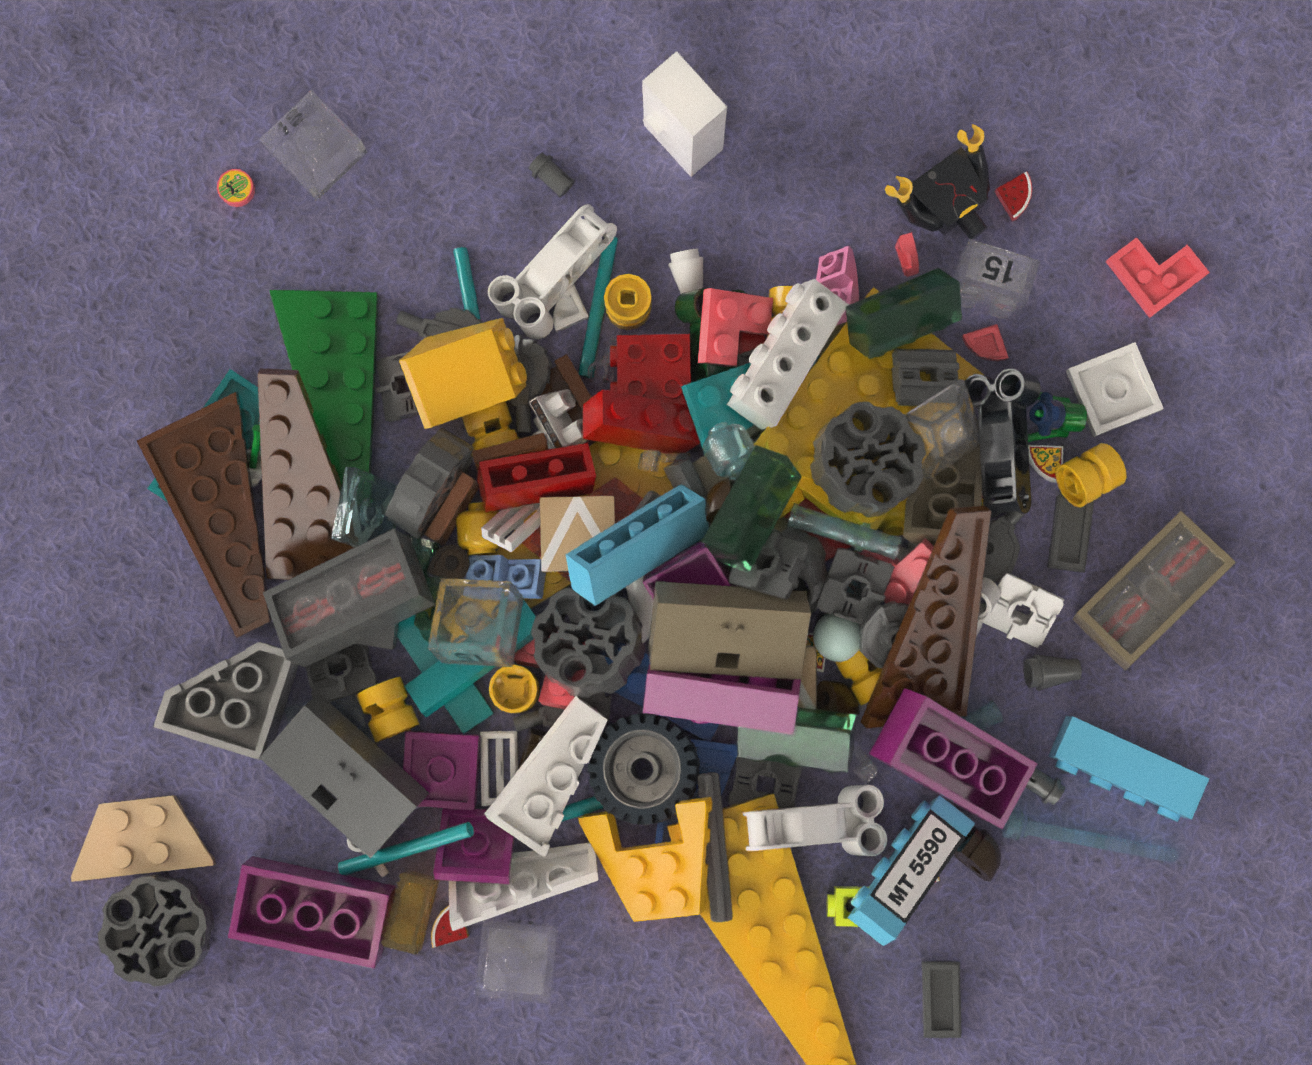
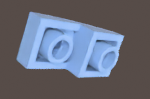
[464,555,546,599]

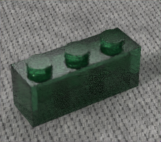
[846,268,962,359]
[701,445,802,573]
[737,707,856,773]

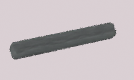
[697,772,733,923]

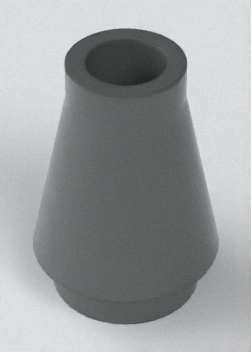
[1023,654,1082,691]

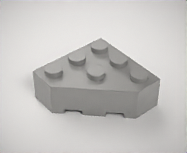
[153,642,299,760]

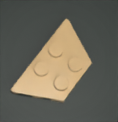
[71,795,216,882]

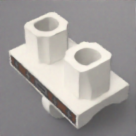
[529,389,587,449]

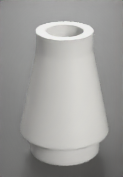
[668,249,703,294]

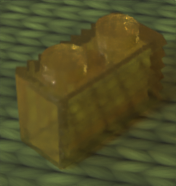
[381,870,440,954]

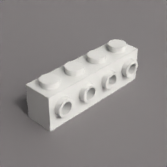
[727,279,849,430]

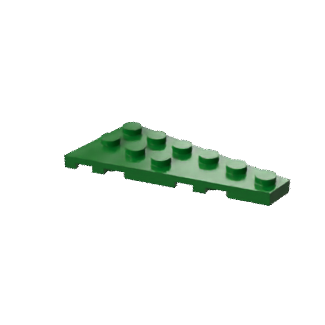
[269,290,378,507]

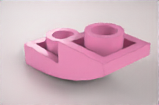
[816,246,859,326]

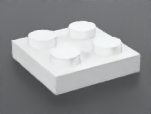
[1066,342,1164,437]

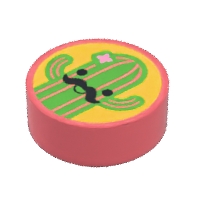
[217,169,255,207]

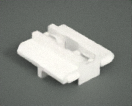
[982,573,1064,648]

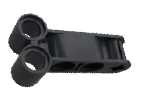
[961,369,1041,518]

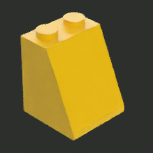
[399,318,527,429]

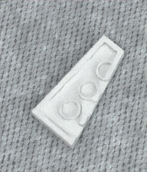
[485,696,608,857]
[449,842,599,931]

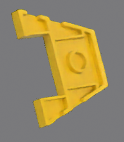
[578,797,712,922]

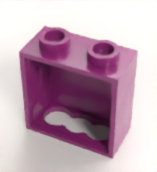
[642,537,738,600]

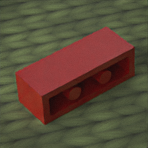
[583,389,700,456]
[477,443,596,513]

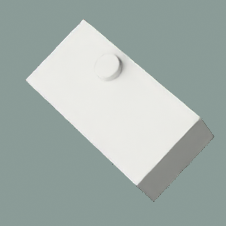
[642,51,727,177]

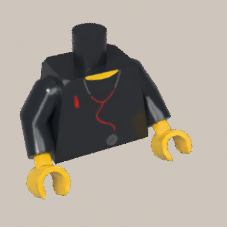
[885,124,990,241]

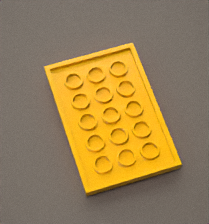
[748,287,984,543]

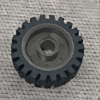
[588,714,700,825]

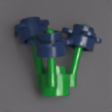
[1014,370,1087,442]

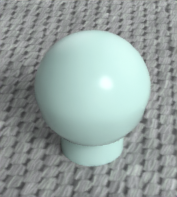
[813,613,861,662]

